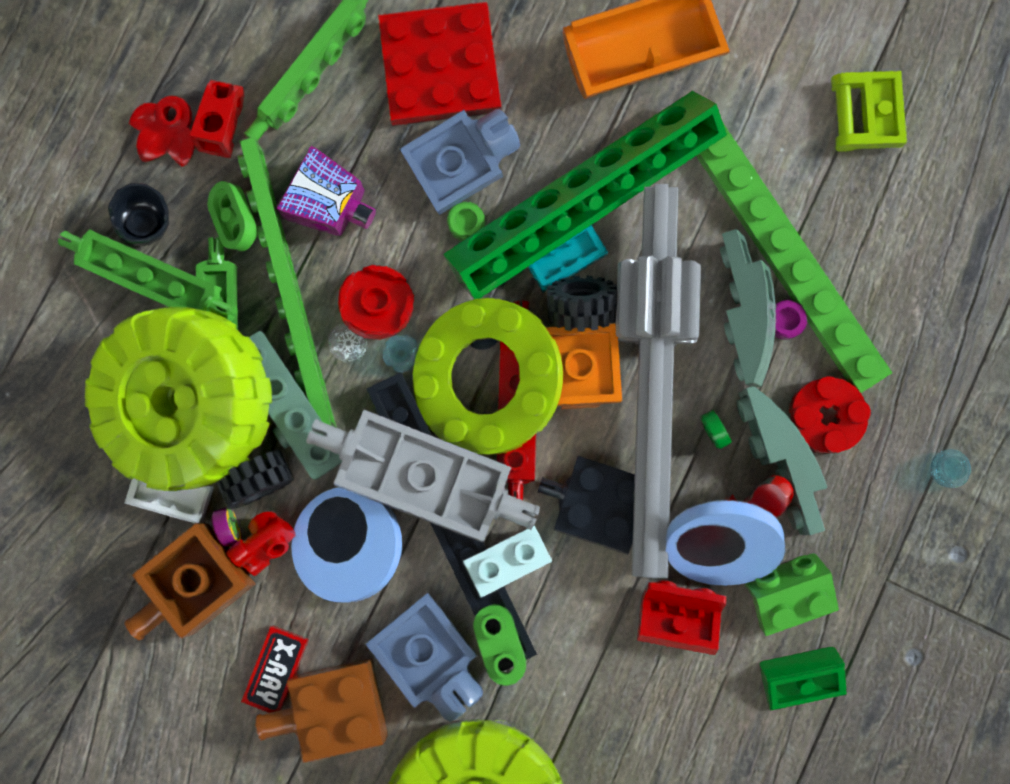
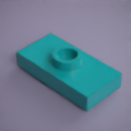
[527,225,608,293]

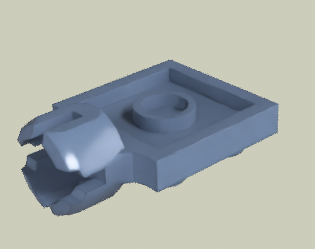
[400,109,521,215]
[366,593,483,722]

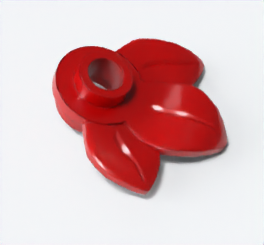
[129,96,195,167]

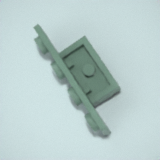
[249,331,342,480]

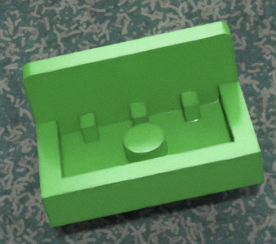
[745,553,839,636]

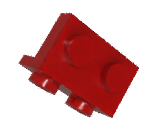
[637,581,727,655]

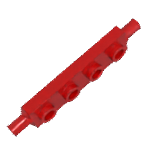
[497,301,537,500]

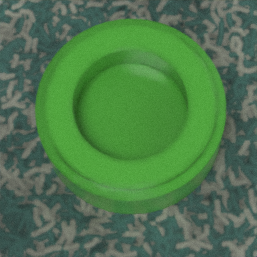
[447,202,485,241]

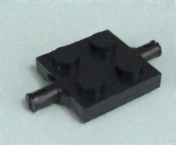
[537,456,635,555]

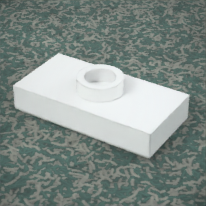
[125,479,214,524]

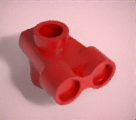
[226,511,296,576]

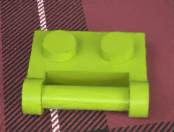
[831,71,907,152]

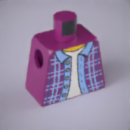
[277,146,376,236]

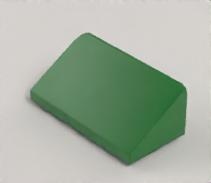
[759,647,847,711]

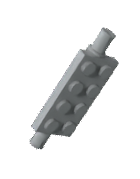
[306,410,540,542]

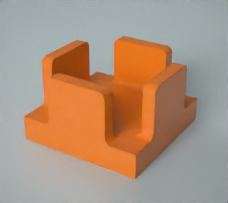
[545,324,622,409]

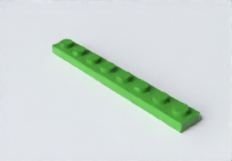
[696,123,892,393]
[238,137,337,428]

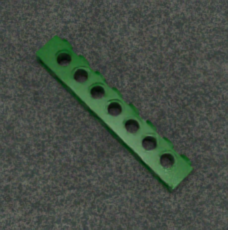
[443,90,727,299]

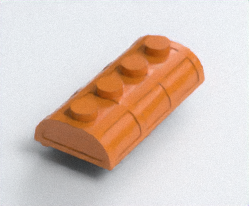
[563,0,730,99]

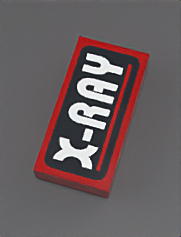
[241,625,309,713]

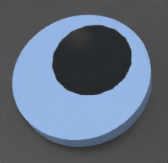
[291,487,402,602]
[666,501,785,586]

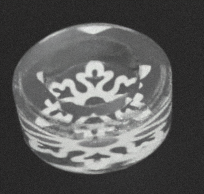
[328,323,368,362]

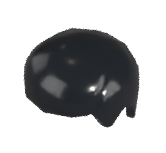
[108,183,170,246]

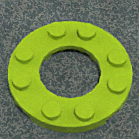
[413,298,563,455]

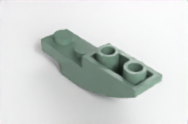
[720,229,776,388]
[737,386,828,535]

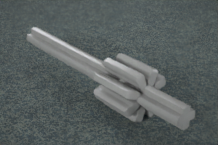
[615,184,701,578]

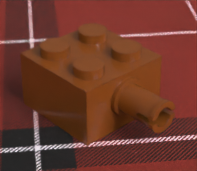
[124,523,256,641]
[256,658,388,763]

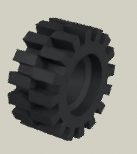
[547,276,617,331]
[216,450,294,510]

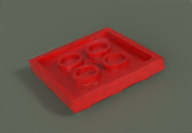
[378,2,501,126]

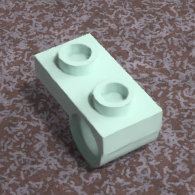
[463,526,552,597]

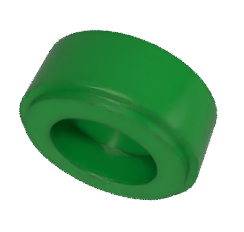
[700,409,732,450]

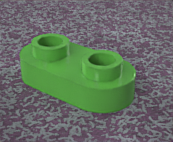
[208,181,257,251]
[473,604,526,686]

